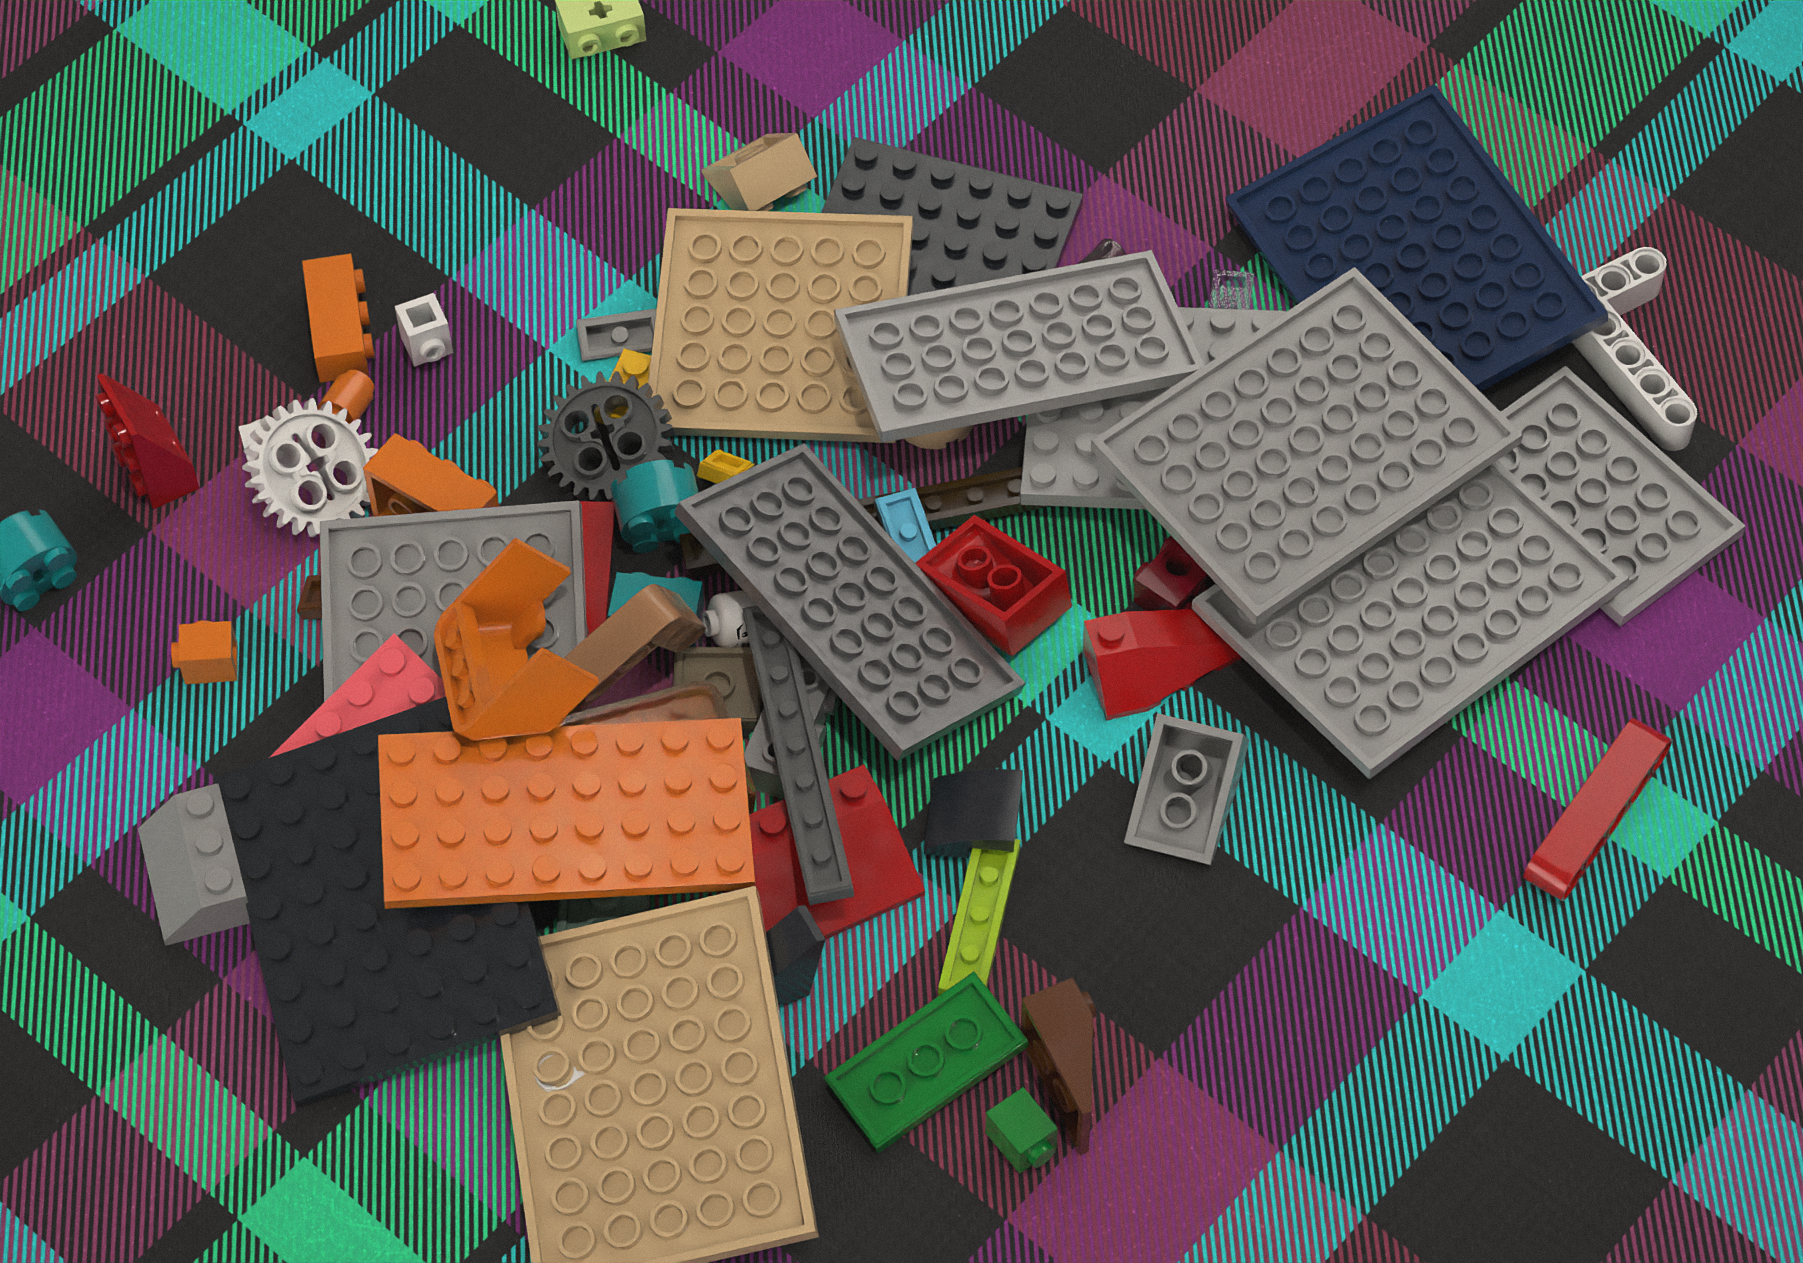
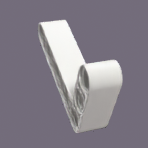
[1572,247,1697,451]

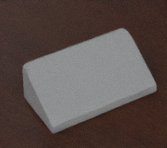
[576,308,657,361]

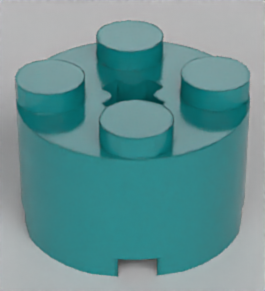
[610,459,699,553]
[0,509,77,611]

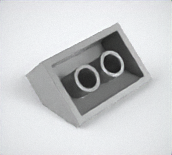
[138,783,250,946]

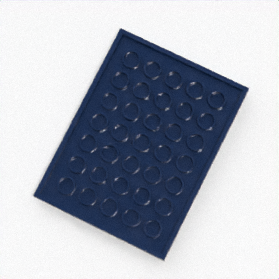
[1225,84,1608,392]

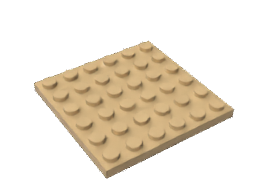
[648,208,914,443]

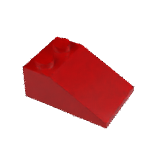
[915,515,1072,657]

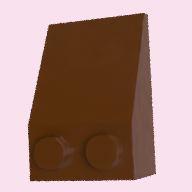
[1021,978,1097,1155]

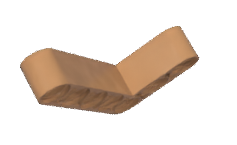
[560,584,706,726]

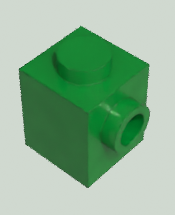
[985,1087,1058,1174]

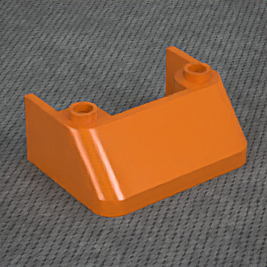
[434,537,599,740]

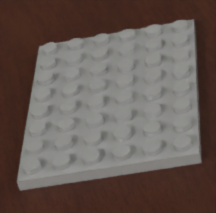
[1091,267,1523,626]
[1192,460,1629,779]

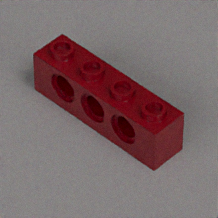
[1133,535,1216,611]

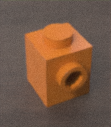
[171,620,238,684]

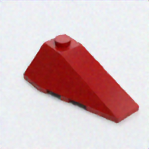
[1083,609,1242,721]

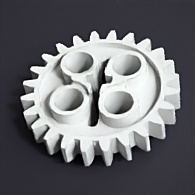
[242,398,378,537]

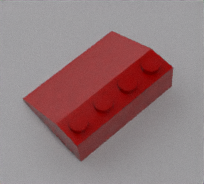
[721,764,925,940]

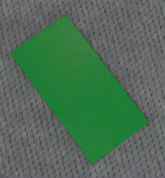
[823,971,1029,1153]

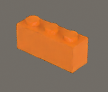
[302,254,375,383]

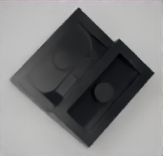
[924,769,1023,858]

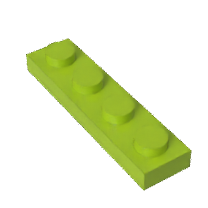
[938,839,1021,996]

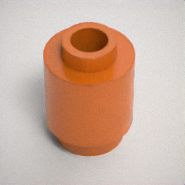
[317,369,375,424]

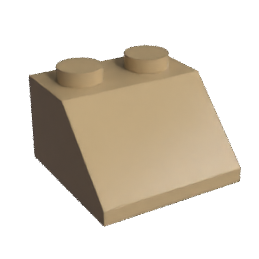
[701,133,817,211]

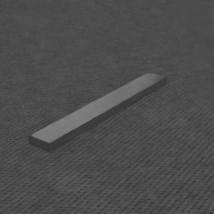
[742,605,854,905]

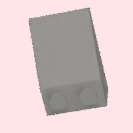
[1124,713,1250,865]

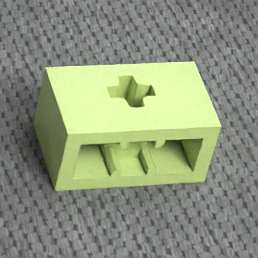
[555,0,646,60]

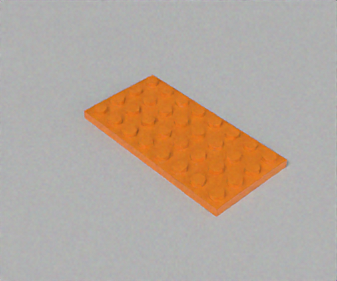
[378,718,755,909]

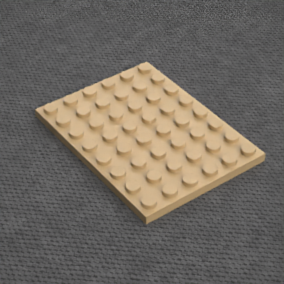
[500,886,819,1263]

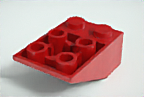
[95,373,200,510]

